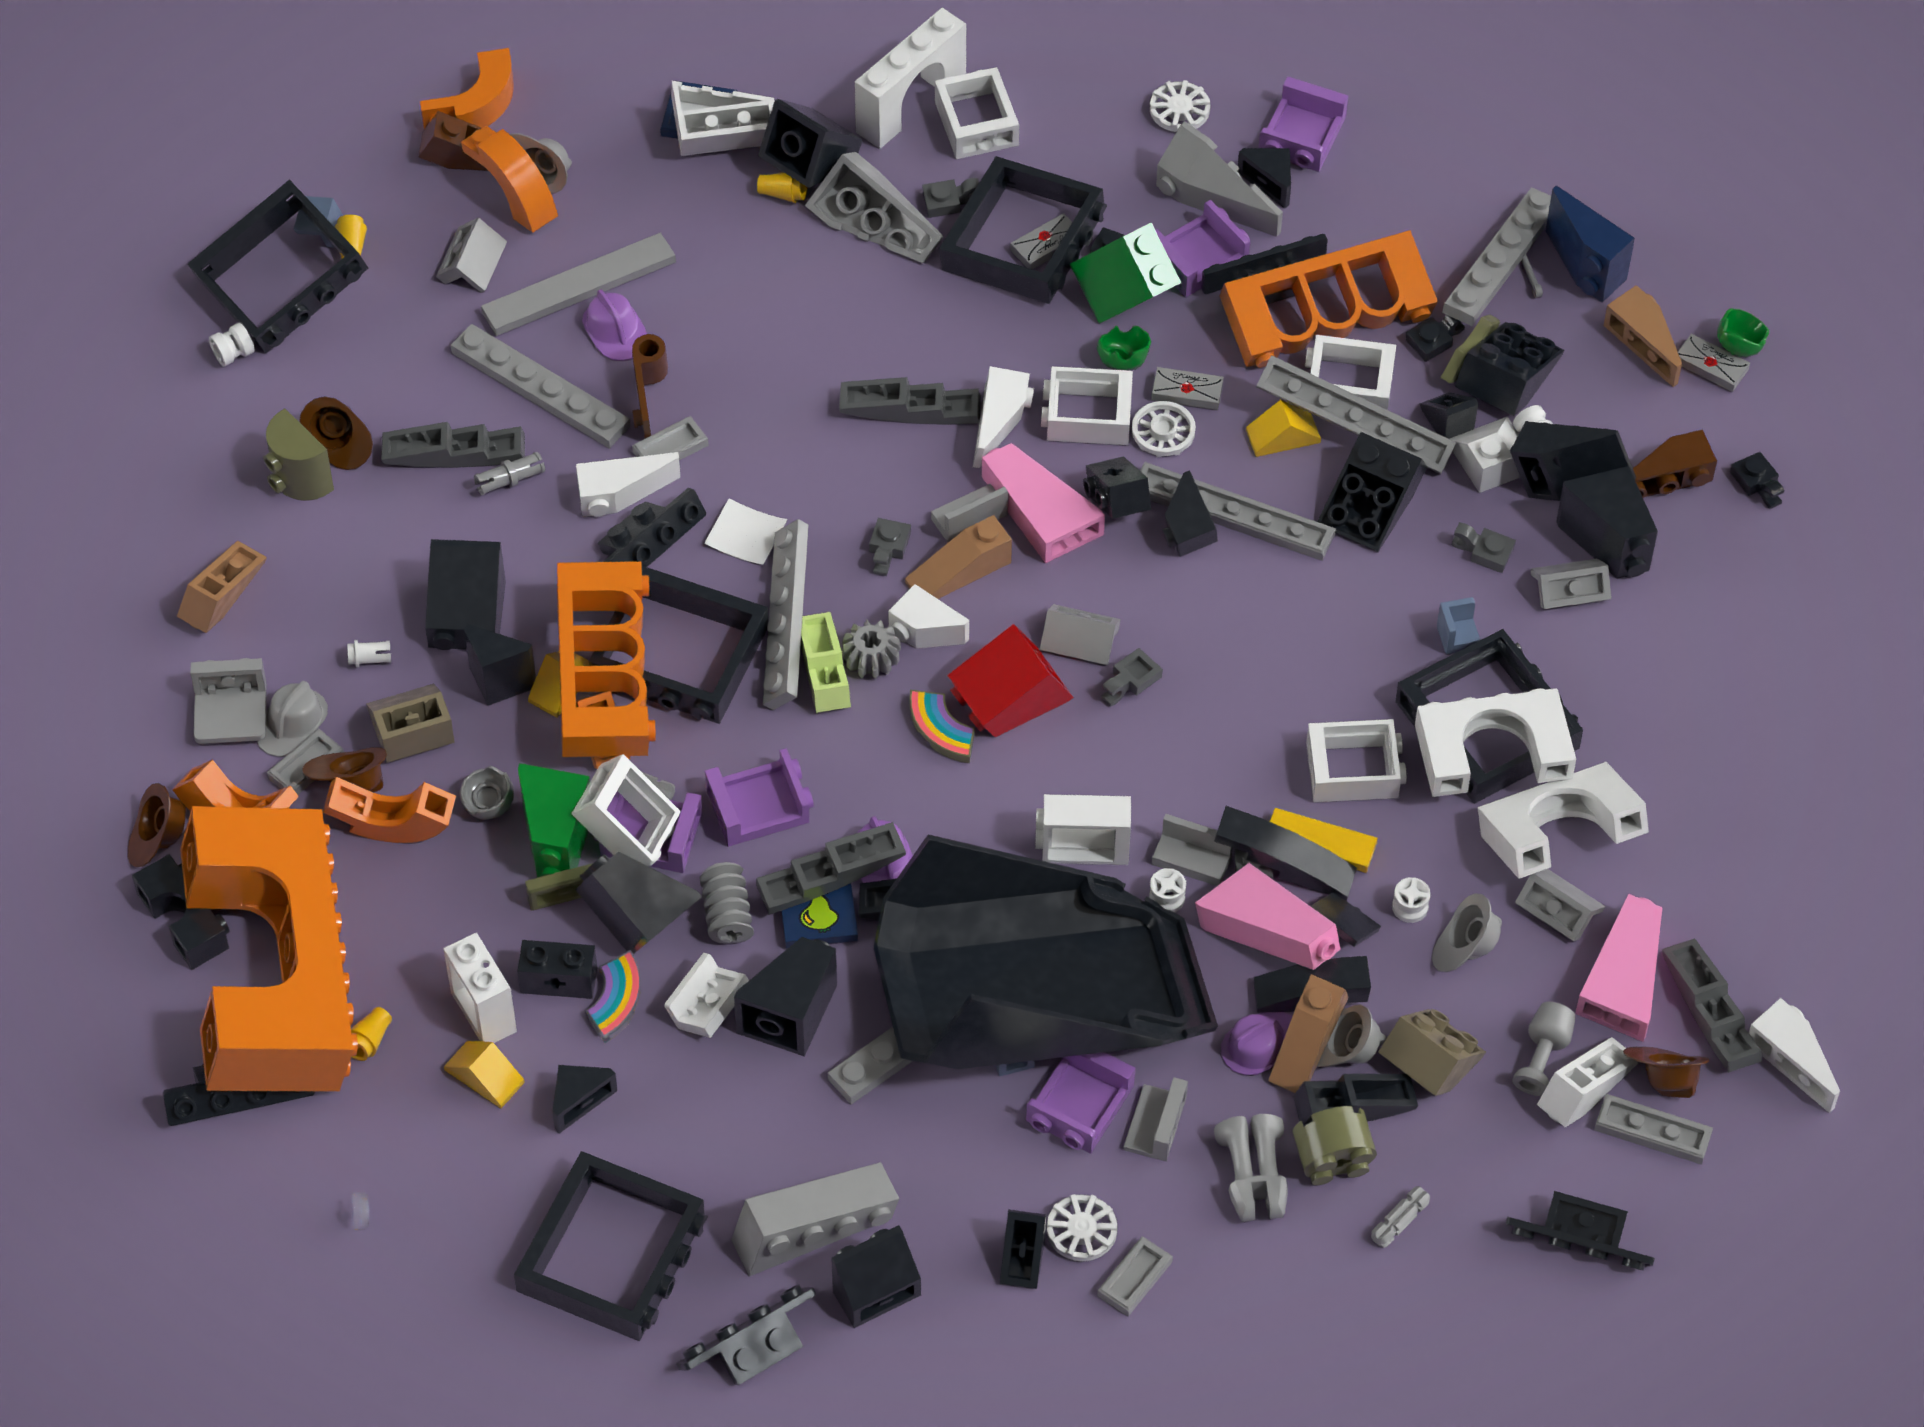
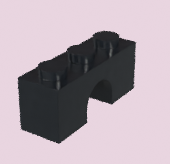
[132,854,230,970]

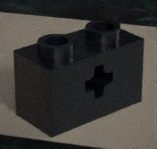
[1083,456,1151,519]
[517,940,597,999]

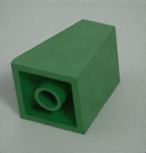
[1070,223,1181,324]
[518,763,590,878]

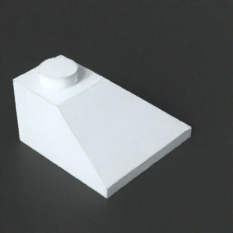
[1450,416,1520,493]

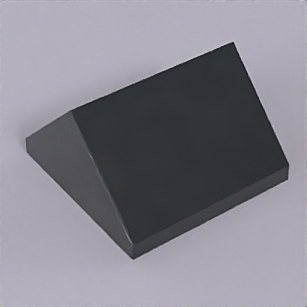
[464,624,536,706]

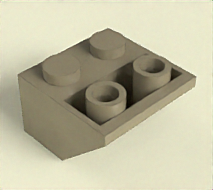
[366,683,455,763]
[1378,1009,1486,1096]

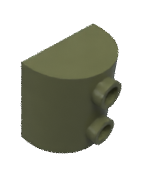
[263,408,334,501]

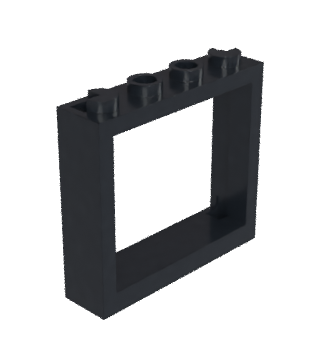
[939,156,1107,304]
[187,179,369,353]
[589,566,768,724]
[1395,629,1583,804]
[514,1151,708,1342]

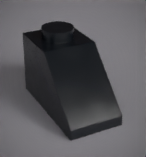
[1162,470,1218,557]

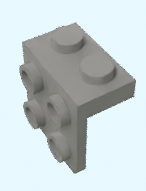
[191,658,267,744]

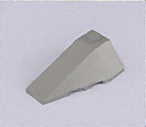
[1156,122,1283,237]
[805,152,943,263]

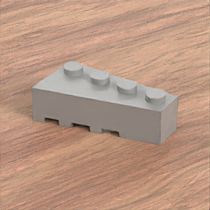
[731,1162,899,1277]

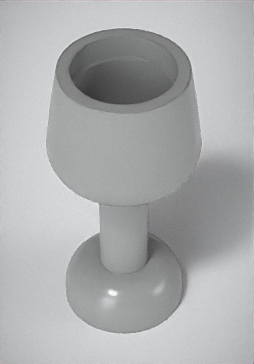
[1512,1002,1576,1096]

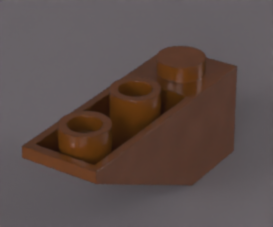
[418,111,488,171]
[1633,429,1717,498]

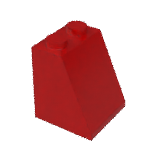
[947,624,1074,737]

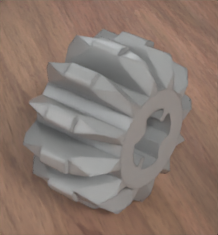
[841,619,901,680]

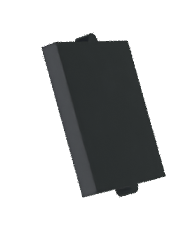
[1311,892,1381,947]

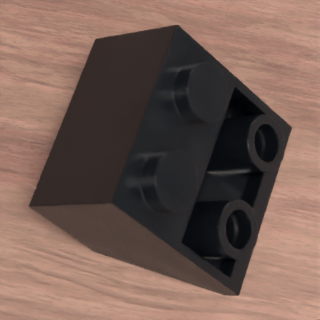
[831,1225,921,1328]

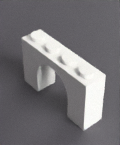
[855,8,966,149]
[1415,688,1576,797]
[1478,762,1649,879]

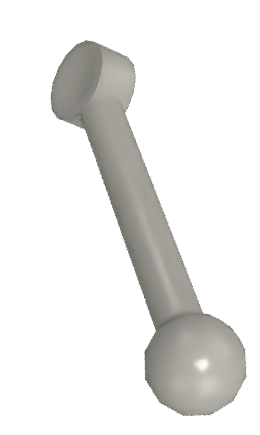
[1521,254,1543,298]

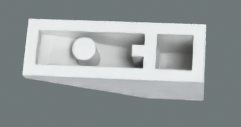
[973,366,1034,468]
[576,452,680,517]
[1749,998,1840,1113]
[1537,1037,1638,1127]

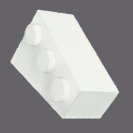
[671,81,774,156]

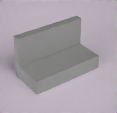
[436,217,507,293]
[931,484,1008,542]
[1531,559,1611,609]
[1040,604,1121,665]
[1152,814,1232,886]
[1515,869,1606,941]
[1124,1077,1188,1162]

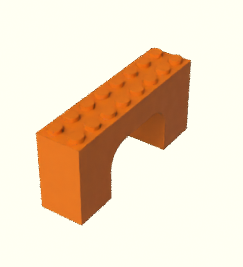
[180,806,358,1091]

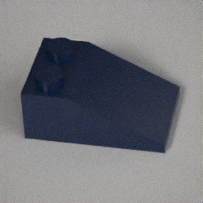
[1545,185,1635,303]

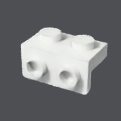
[664,953,749,1038]

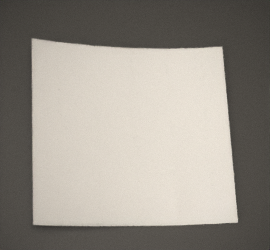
[704,498,788,565]

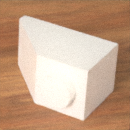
[888,584,969,649]

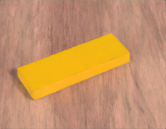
[1270,808,1378,873]

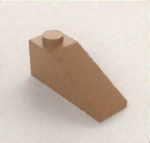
[1603,285,1682,387]
[905,515,1012,599]
[177,540,267,633]
[1268,974,1349,1093]

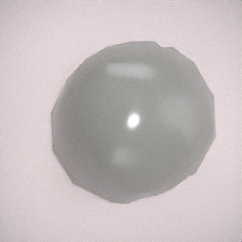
[460,766,514,820]

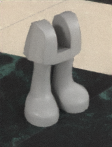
[1214,1114,1288,1222]

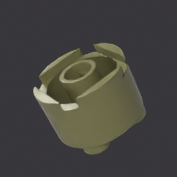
[1292,1106,1377,1185]

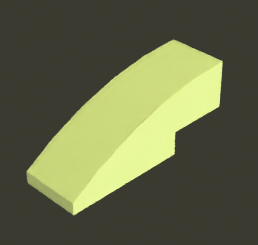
[801,612,851,713]

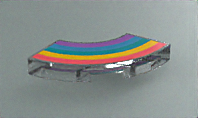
[586,950,641,1044]

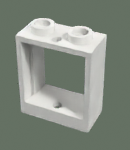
[935,67,1019,159]
[1305,335,1396,410]
[1041,366,1133,445]
[1306,719,1406,802]
[572,754,681,866]
[1035,794,1131,865]
[443,932,517,1043]

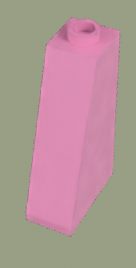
[982,443,1105,564]
[1195,863,1341,970]
[1575,894,1662,1042]

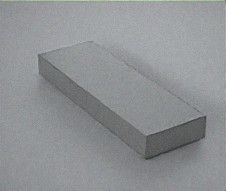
[1594,1094,1713,1165]

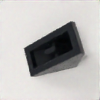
[1237,148,1291,208]
[1419,392,1478,439]
[552,1065,617,1134]
[999,1209,1046,1289]

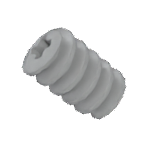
[700,862,754,944]

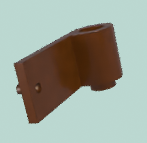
[632,334,668,439]

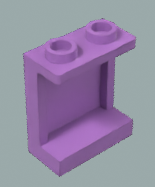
[1259,76,1348,172]
[1155,200,1250,298]
[705,748,814,847]
[594,791,702,873]
[1026,1052,1135,1154]

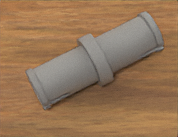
[474,452,545,495]

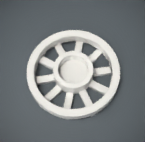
[1150,80,1210,132]
[1132,401,1196,457]
[1047,1194,1117,1261]

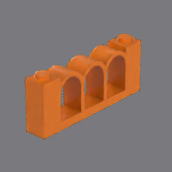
[1219,230,1438,368]
[557,561,656,757]

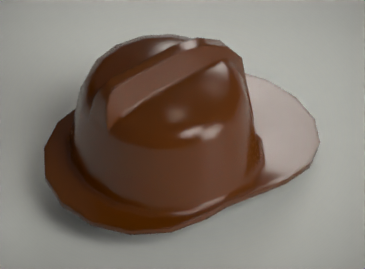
[300,396,373,470]
[302,747,387,792]
[128,783,186,868]
[1623,1047,1709,1098]

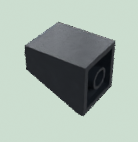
[758,99,863,188]
[1556,466,1658,579]
[425,539,506,650]
[575,852,702,955]
[734,937,837,1057]

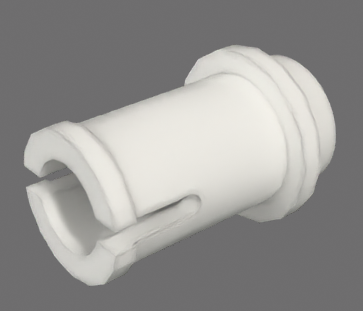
[347,640,391,668]

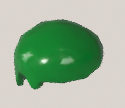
[1717,308,1769,358]
[1096,325,1152,371]

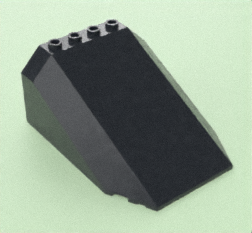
[873,834,1218,1069]

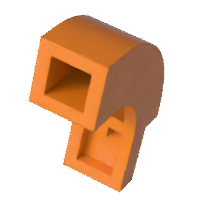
[420,48,514,130]
[461,125,558,233]
[172,759,299,811]
[322,777,456,843]

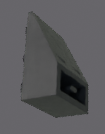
[1455,322,1565,416]
[1510,421,1636,501]
[1317,432,1427,552]

